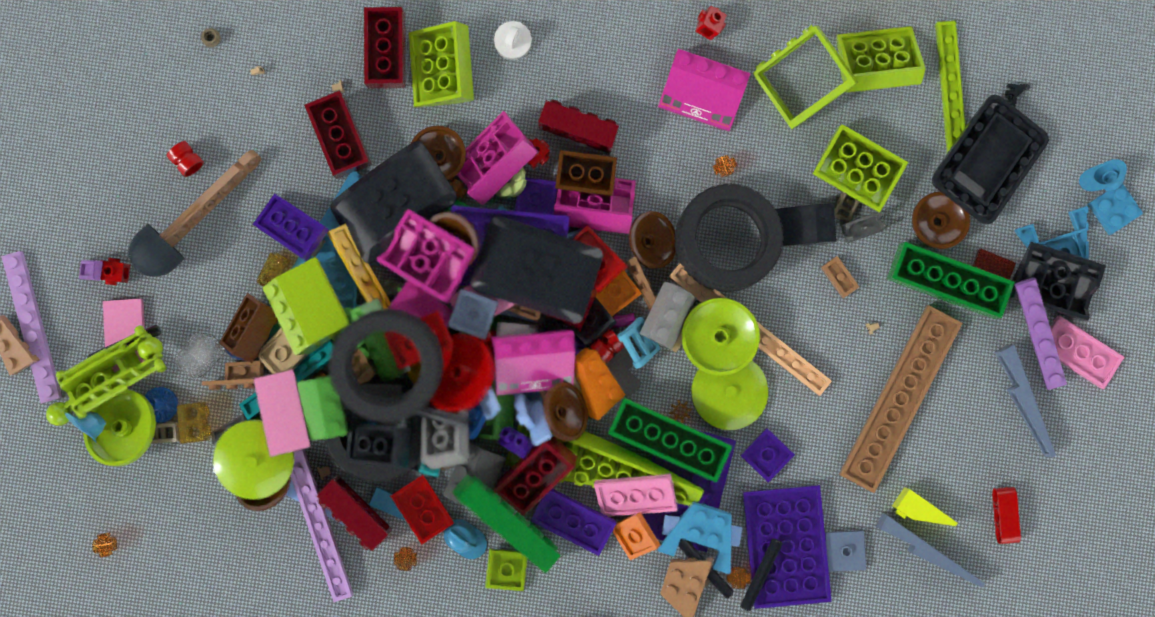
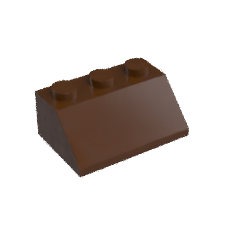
[555,150,618,196]
[219,293,278,363]

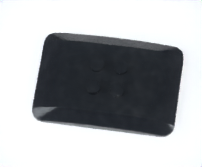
[932,94,1049,225]
[330,141,457,263]
[471,216,603,323]

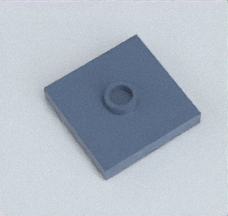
[448,289,499,339]
[825,530,866,572]

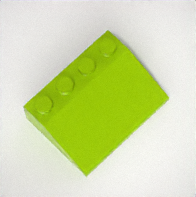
[408,21,474,107]
[836,26,926,93]
[812,124,909,213]
[262,257,350,355]

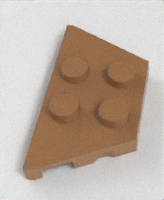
[660,558,713,617]

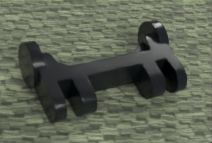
[1005,84,1030,107]

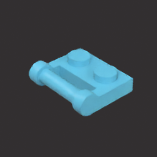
[617,317,661,369]

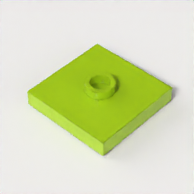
[485,548,527,591]

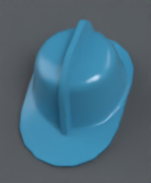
[1079,159,1127,191]
[65,411,106,443]
[444,519,487,559]

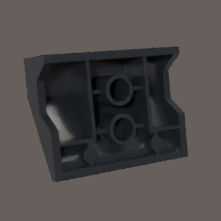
[1009,242,1106,321]

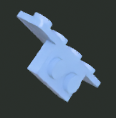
[514,391,552,446]

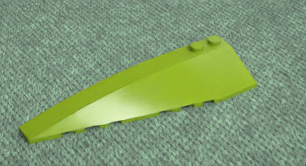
[505,422,704,506]

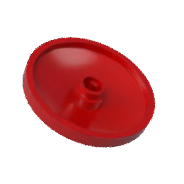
[430,333,495,413]

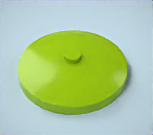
[682,298,760,376]
[691,361,768,430]
[83,389,156,467]
[213,420,295,499]

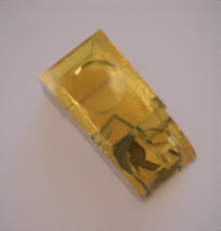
[257,252,291,287]

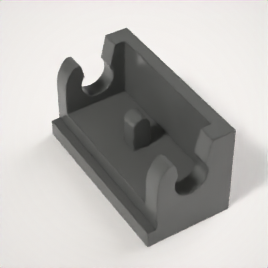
[841,211,886,244]

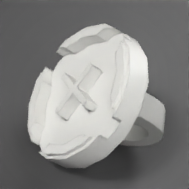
[494,21,532,60]

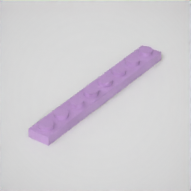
[1,251,63,403]
[291,449,354,602]

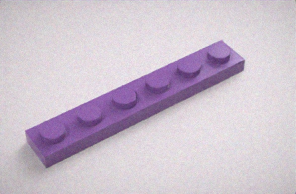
[1015,278,1067,390]

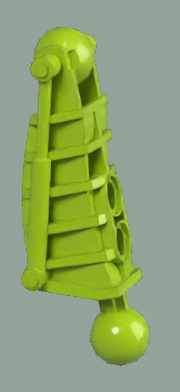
[46,325,167,426]

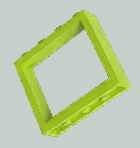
[753,25,859,129]

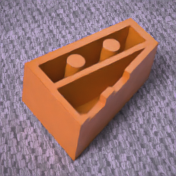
[574,348,626,420]

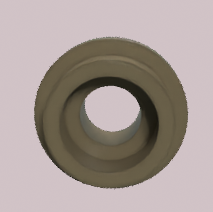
[201,28,221,47]

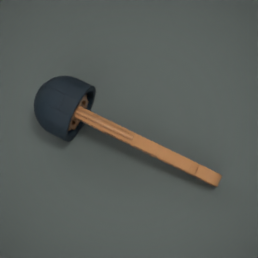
[128,150,261,277]

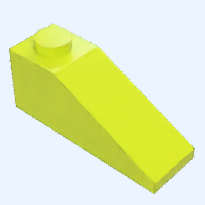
[892,487,958,526]

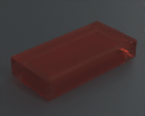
[972,248,1016,280]

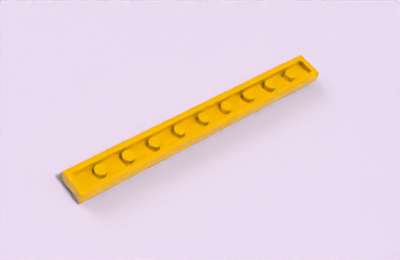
[327,224,422,386]

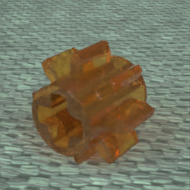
[713,155,737,178]
[449,178,467,200]
[669,399,693,423]
[92,532,117,558]
[393,547,418,571]
[727,567,751,589]

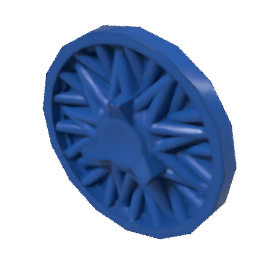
[144,387,178,423]

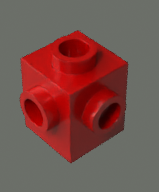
[695,6,727,41]
[527,138,550,170]
[100,258,131,286]

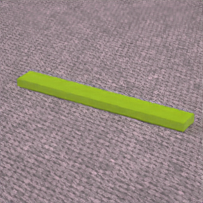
[935,21,966,153]

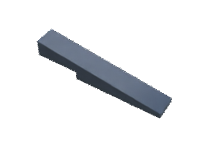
[995,345,1056,458]
[876,513,985,588]

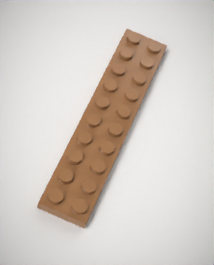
[838,305,963,493]

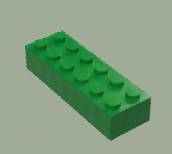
[886,242,1015,319]
[608,397,732,483]
[452,474,561,574]

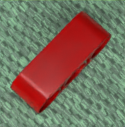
[992,487,1021,544]

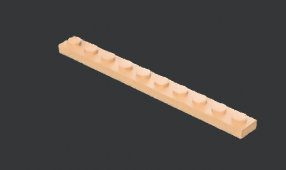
[669,263,832,396]

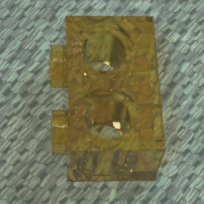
[177,402,211,444]

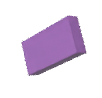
[79,260,103,281]

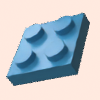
[1088,184,1143,235]

